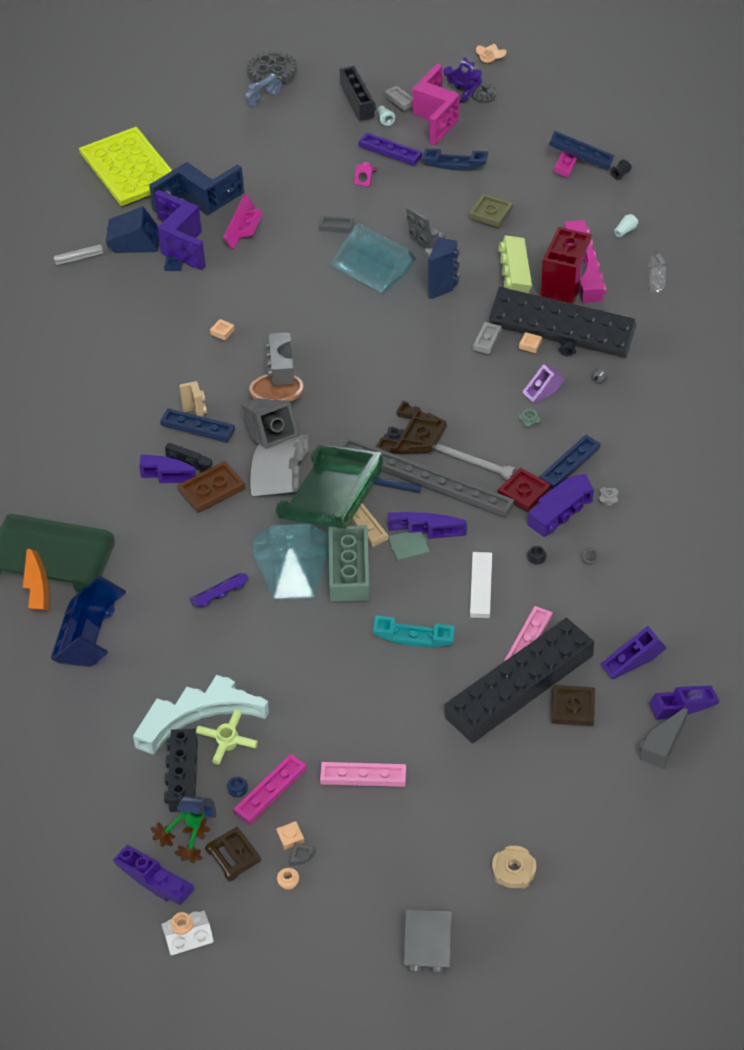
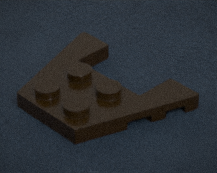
[376,401,447,454]

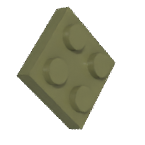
[469,194,513,228]

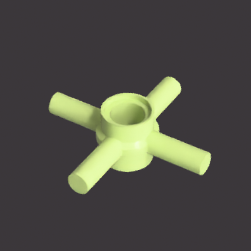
[196,710,258,765]

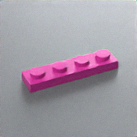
[233,754,307,825]

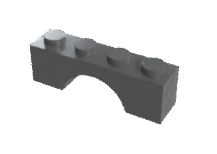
[266,332,295,385]

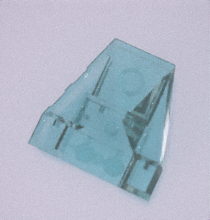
[252,523,329,601]

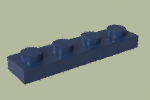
[549,131,614,170]
[160,408,235,442]
[539,435,601,489]

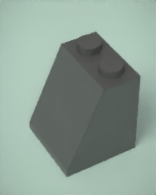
[241,398,299,448]
[404,910,452,973]

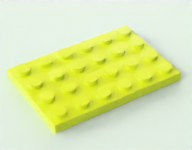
[79,127,172,206]

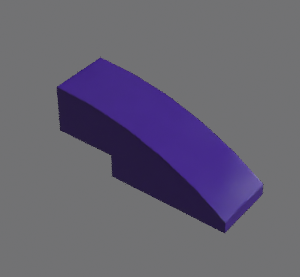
[139,454,196,483]
[649,685,720,720]

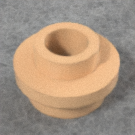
[277,868,299,890]
[171,912,194,935]

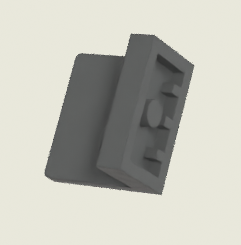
[406,207,446,249]

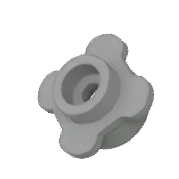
[599,487,619,506]

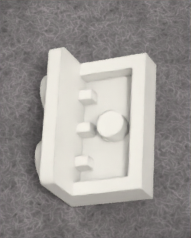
[161,911,214,955]

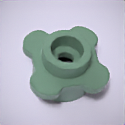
[519,409,541,427]

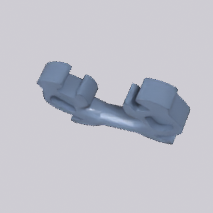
[245,73,282,107]

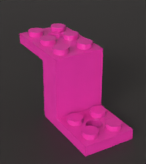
[412,64,459,146]

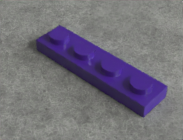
[359,132,422,166]

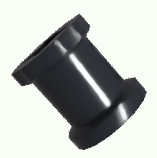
[610,159,632,180]

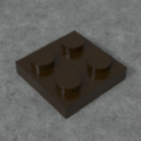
[552,685,595,726]

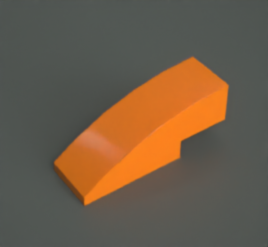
[23,549,50,611]

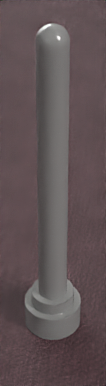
[435,443,517,480]

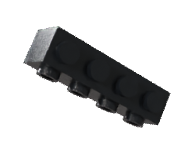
[340,66,376,121]
[164,729,198,812]

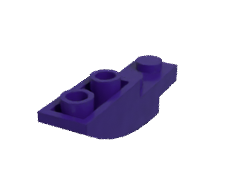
[113,845,195,905]

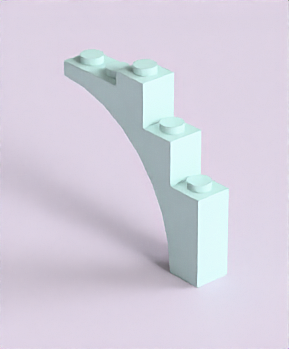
[133,675,269,755]

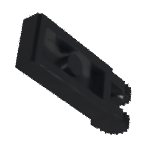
[165,442,213,473]

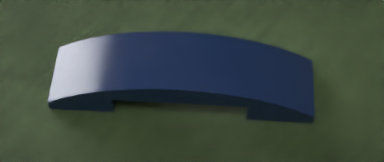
[422,148,489,170]
[177,795,216,817]

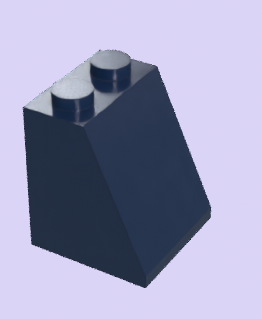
[106,206,159,253]

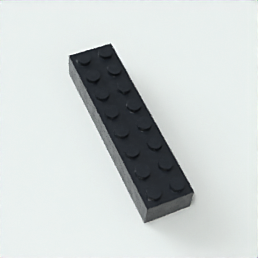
[489,287,636,358]
[445,617,595,744]

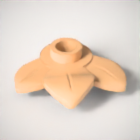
[476,44,507,63]

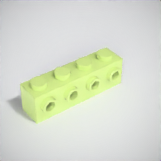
[499,235,532,293]

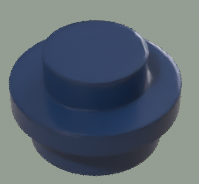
[227,776,248,797]

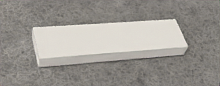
[470,552,492,618]

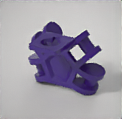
[443,57,482,103]

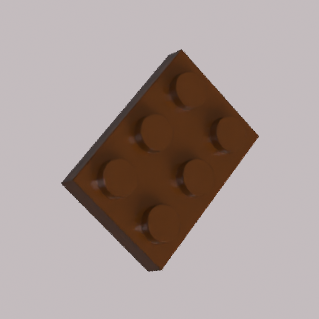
[177,461,246,513]

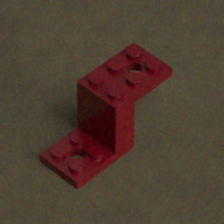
[539,227,592,304]

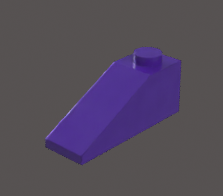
[538,474,594,505]
[601,626,667,679]

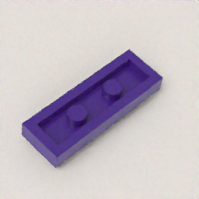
[189,573,249,608]

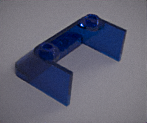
[51,576,126,667]

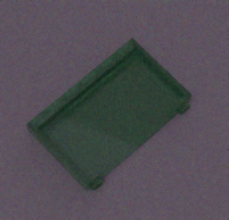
[276,444,383,529]
[0,514,115,596]

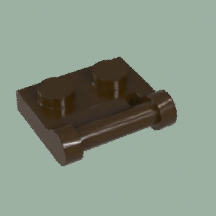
[205,826,261,882]

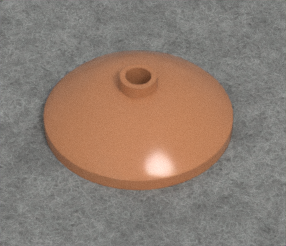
[249,374,304,402]

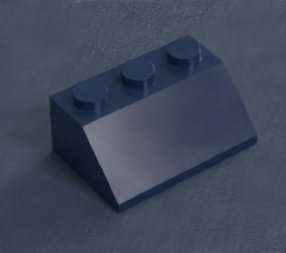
[428,237,460,299]

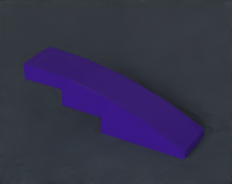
[388,512,467,539]

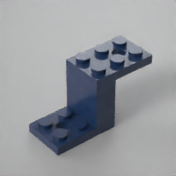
[149,162,244,216]

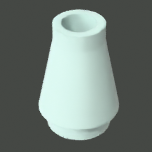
[377,106,395,126]
[614,214,638,237]

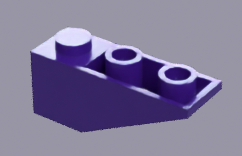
[528,493,584,537]

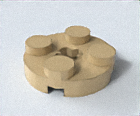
[492,846,536,888]

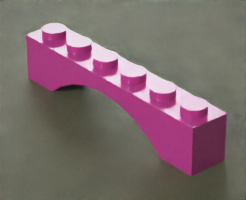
[564,220,606,303]

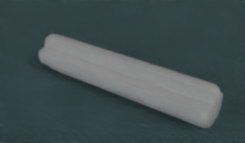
[54,244,103,265]

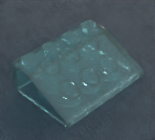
[330,223,416,294]

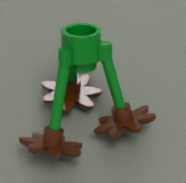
[151,811,211,863]

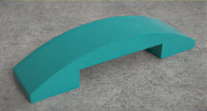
[373,615,455,647]

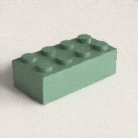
[329,525,370,602]

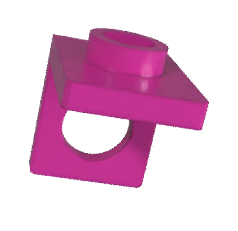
[354,162,377,186]

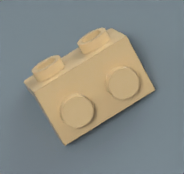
[179,381,207,417]

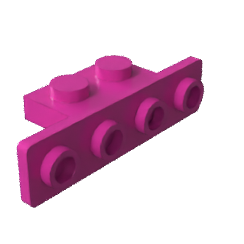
[224,194,263,249]

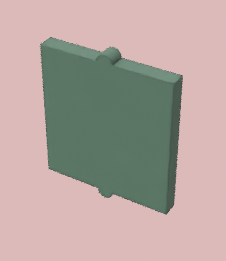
[388,531,430,562]

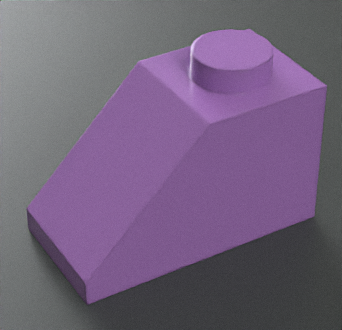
[522,364,566,403]

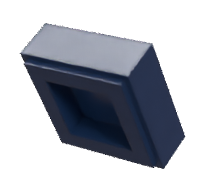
[164,256,183,271]

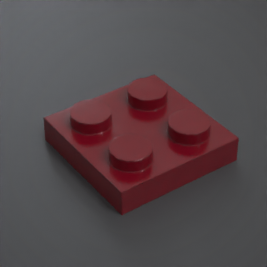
[498,467,551,512]

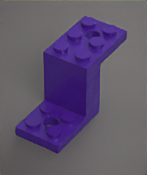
[154,190,206,270]

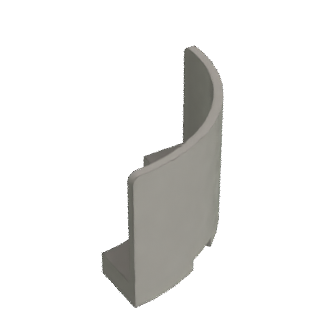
[250,434,310,496]

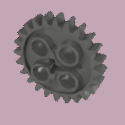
[247,50,297,85]

